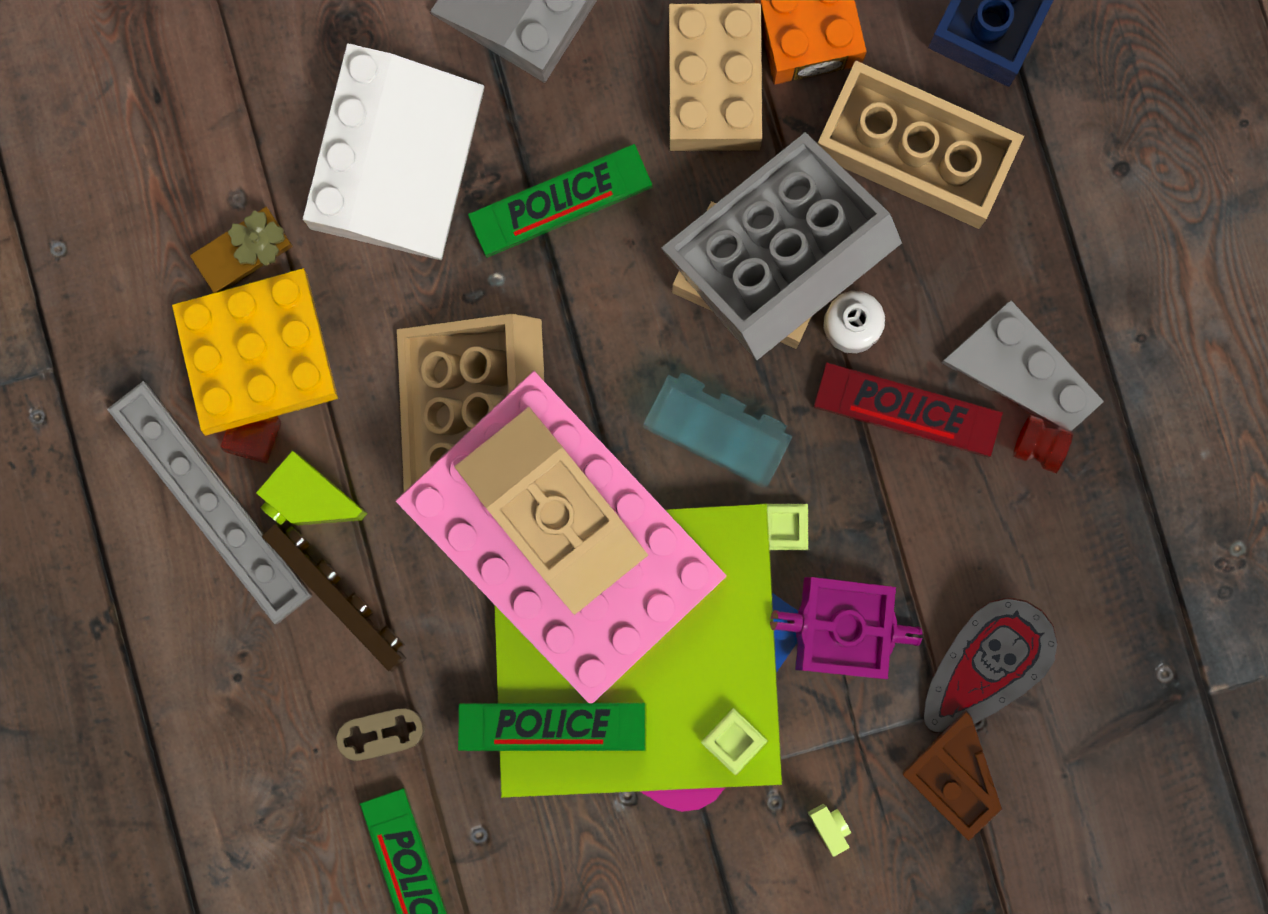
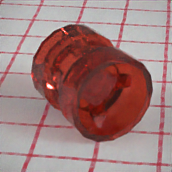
[1012,415,1073,474]

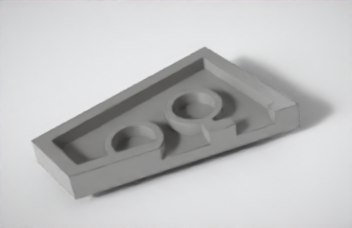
[942,301,1104,434]

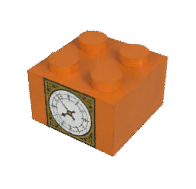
[755,0,867,85]

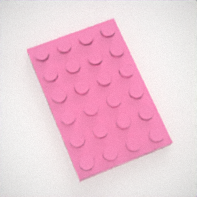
[396,371,727,703]

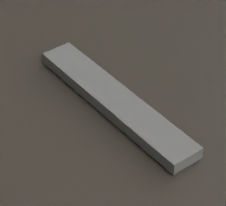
[107,381,313,624]

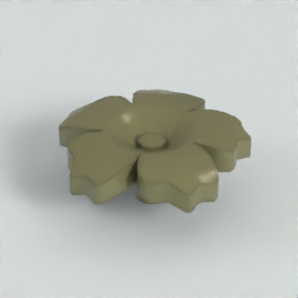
[228,211,285,266]

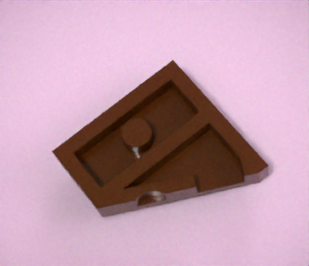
[902,710,1002,841]

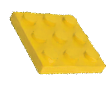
[172,268,338,436]

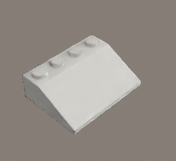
[303,43,485,260]

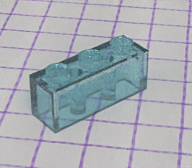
[643,373,792,489]

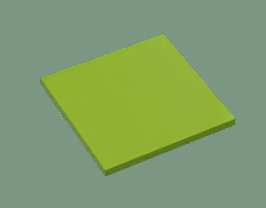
[495,504,782,798]

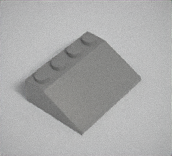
[430,0,597,83]
[661,132,902,360]

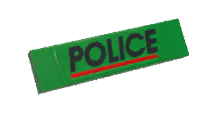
[468,144,653,258]
[458,703,647,751]
[360,788,448,914]

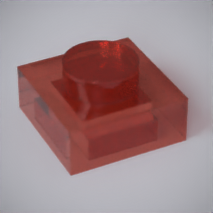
[220,416,281,464]

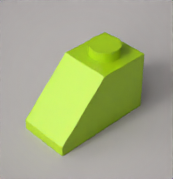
[256,451,368,526]

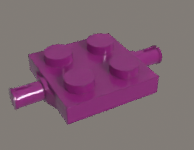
[770,577,923,679]

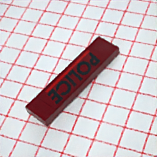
[813,362,1003,458]

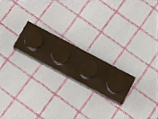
[261,524,407,671]

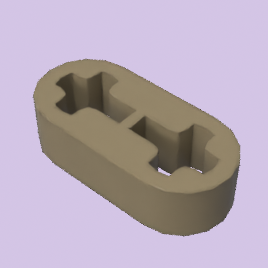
[336,708,425,761]

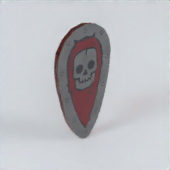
[924,597,1058,732]

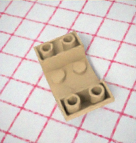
[454,407,648,615]

